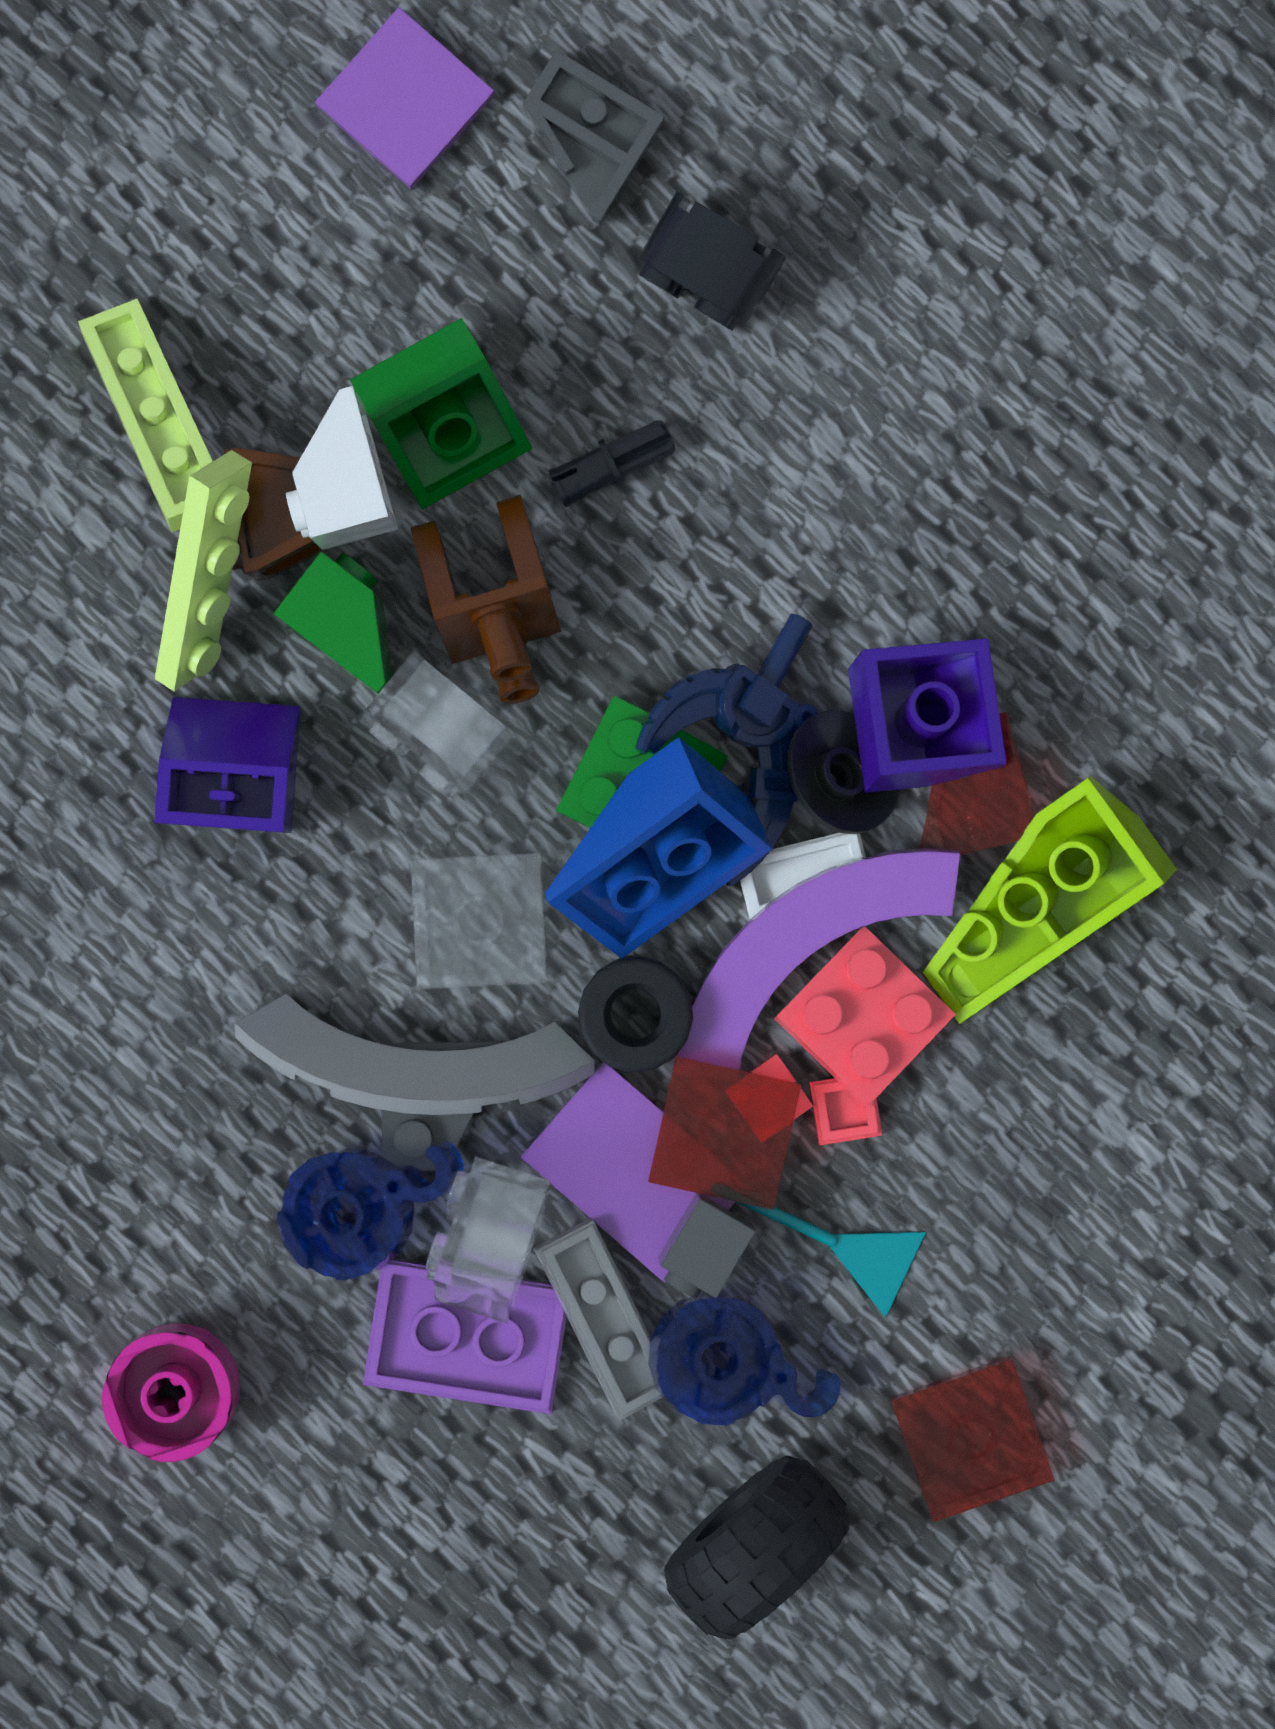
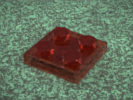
[648,1055,802,1210]
[890,1356,1055,1522]

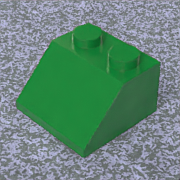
[350,318,533,510]
[273,552,395,699]
[556,696,728,828]

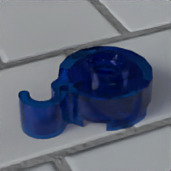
[277,1142,464,1281]
[648,1293,841,1426]

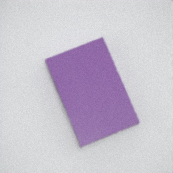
[521,1062,748,1283]
[363,1257,567,1414]

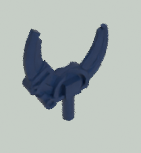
[635,613,818,886]

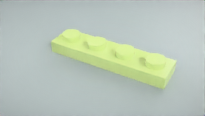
[78,299,213,533]
[155,450,252,691]

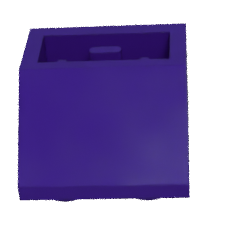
[154,697,301,833]

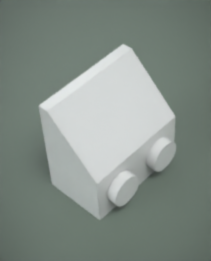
[286,386,398,550]

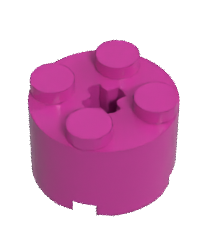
[102,1323,240,1462]

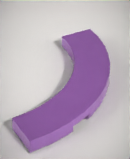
[674,848,961,1081]

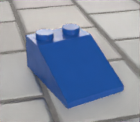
[545,737,773,959]

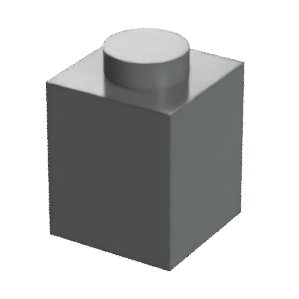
[658,1192,756,1299]

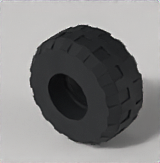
[664,1455,850,1639]

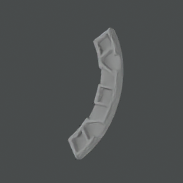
[234,994,595,1115]

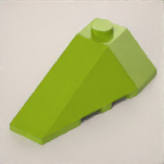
[922,776,1177,1024]

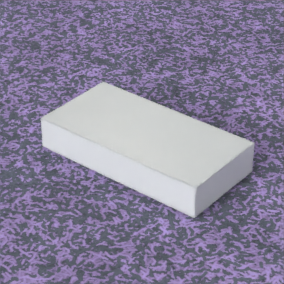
[740,833,866,919]

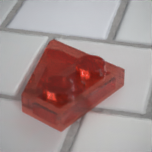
[918,712,1035,855]

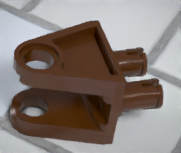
[224,448,327,581]
[410,494,562,704]

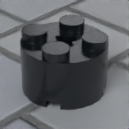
[637,191,787,331]

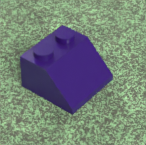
[848,638,1007,793]

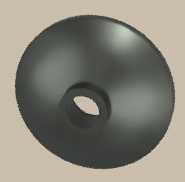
[787,710,899,834]

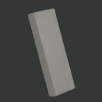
[533,1218,676,1420]

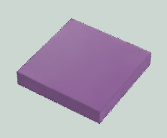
[315,7,495,190]

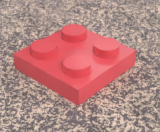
[774,926,956,1107]

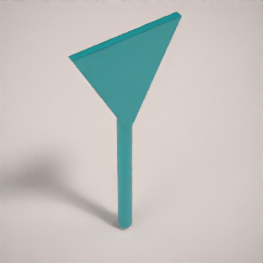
[711,1181,926,1318]

